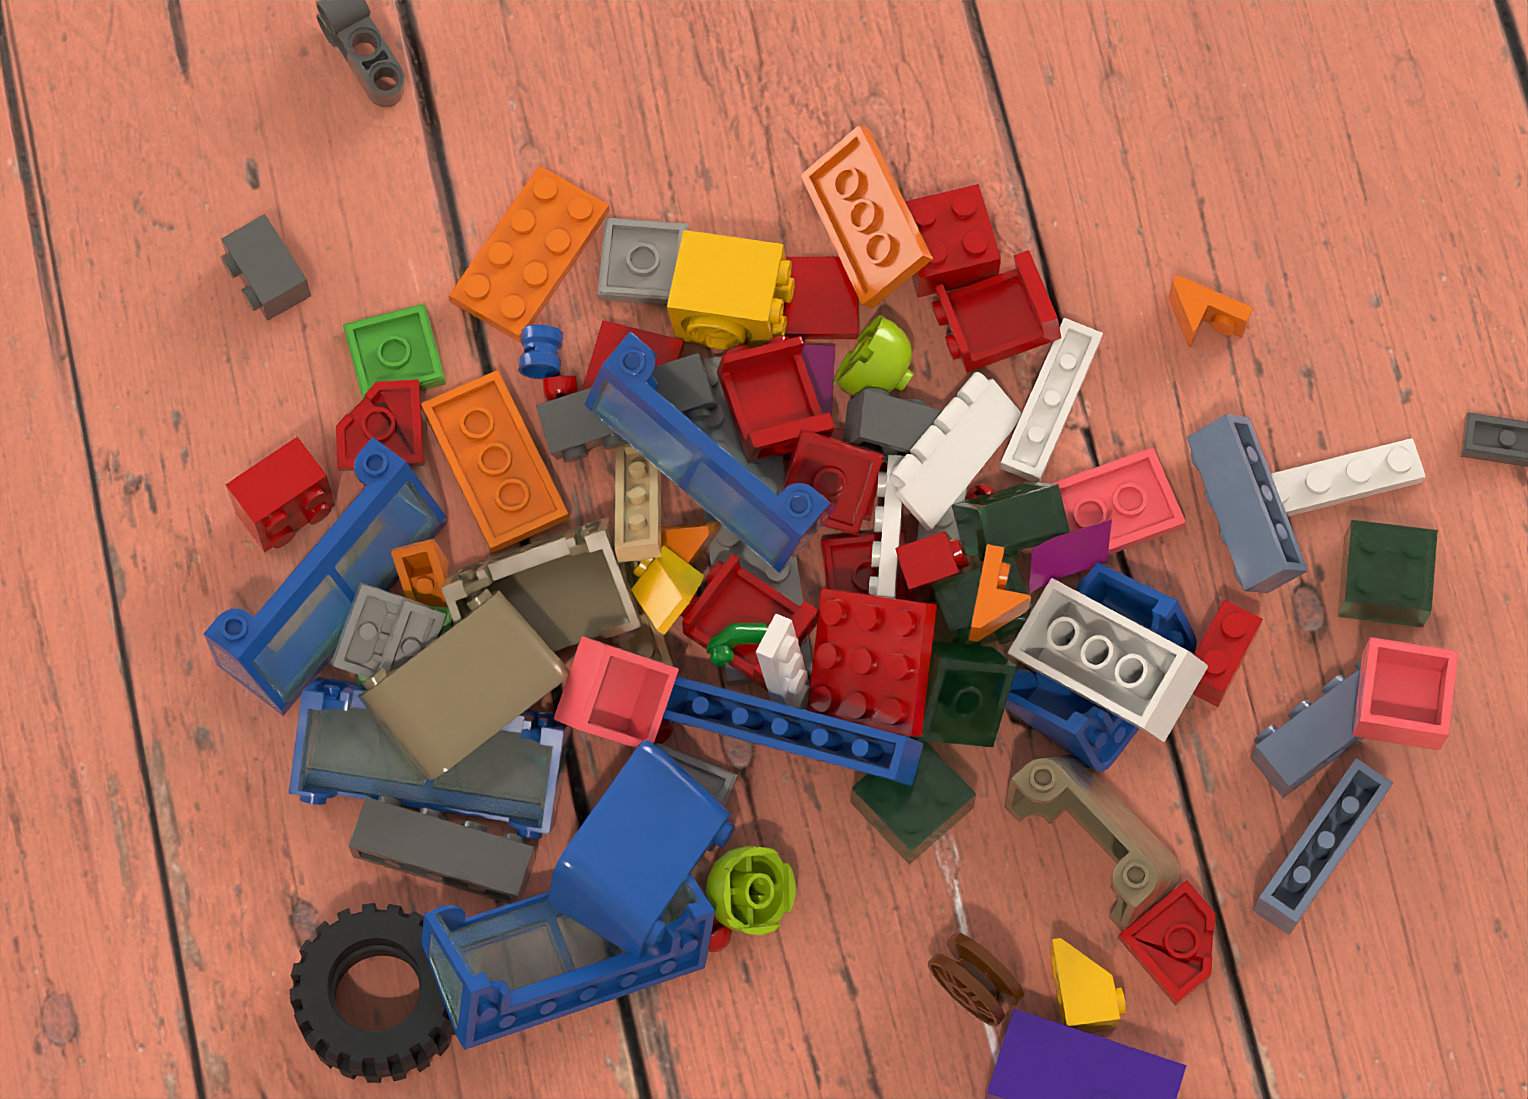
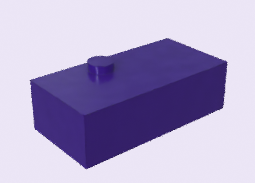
[985,1009,1187,1099]

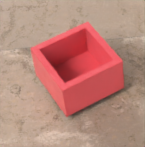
[554,636,679,748]
[1352,637,1458,750]

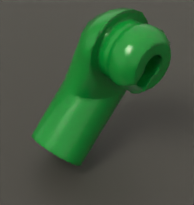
[706,622,768,666]

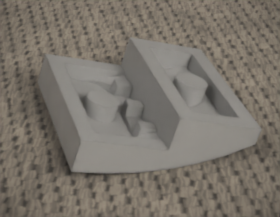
[331,582,446,678]

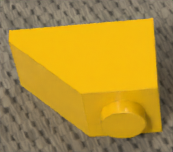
[631,545,705,635]
[1049,938,1126,1033]

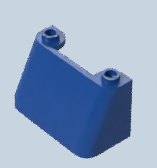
[996,562,1197,771]
[547,739,736,959]

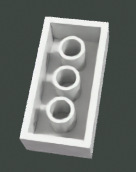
[1008,578,1208,742]

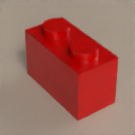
[895,531,970,595]
[1193,600,1263,707]

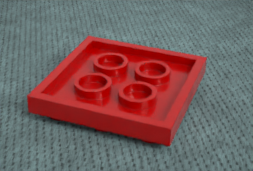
[807,588,937,736]

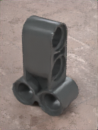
[316,0,404,107]

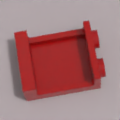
[931,250,1061,373]
[716,336,835,464]
[680,554,818,691]

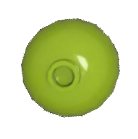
[833,315,913,397]
[705,845,796,936]

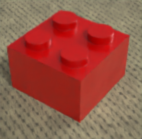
[905,184,1001,298]
[225,436,335,553]

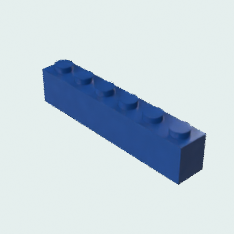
[663,676,924,786]

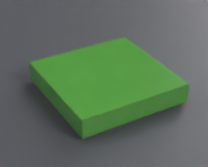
[343,304,446,399]

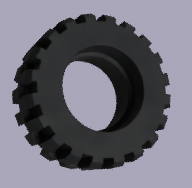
[289,903,463,1083]

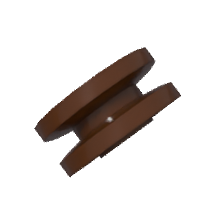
[928,933,1024,1027]

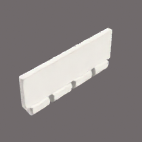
[889,372,1022,531]

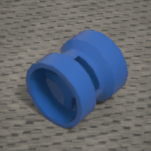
[518,324,563,379]

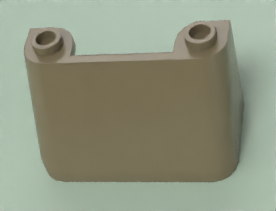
[441,518,642,652]
[358,588,570,780]
[1004,755,1181,931]

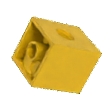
[667,230,795,350]

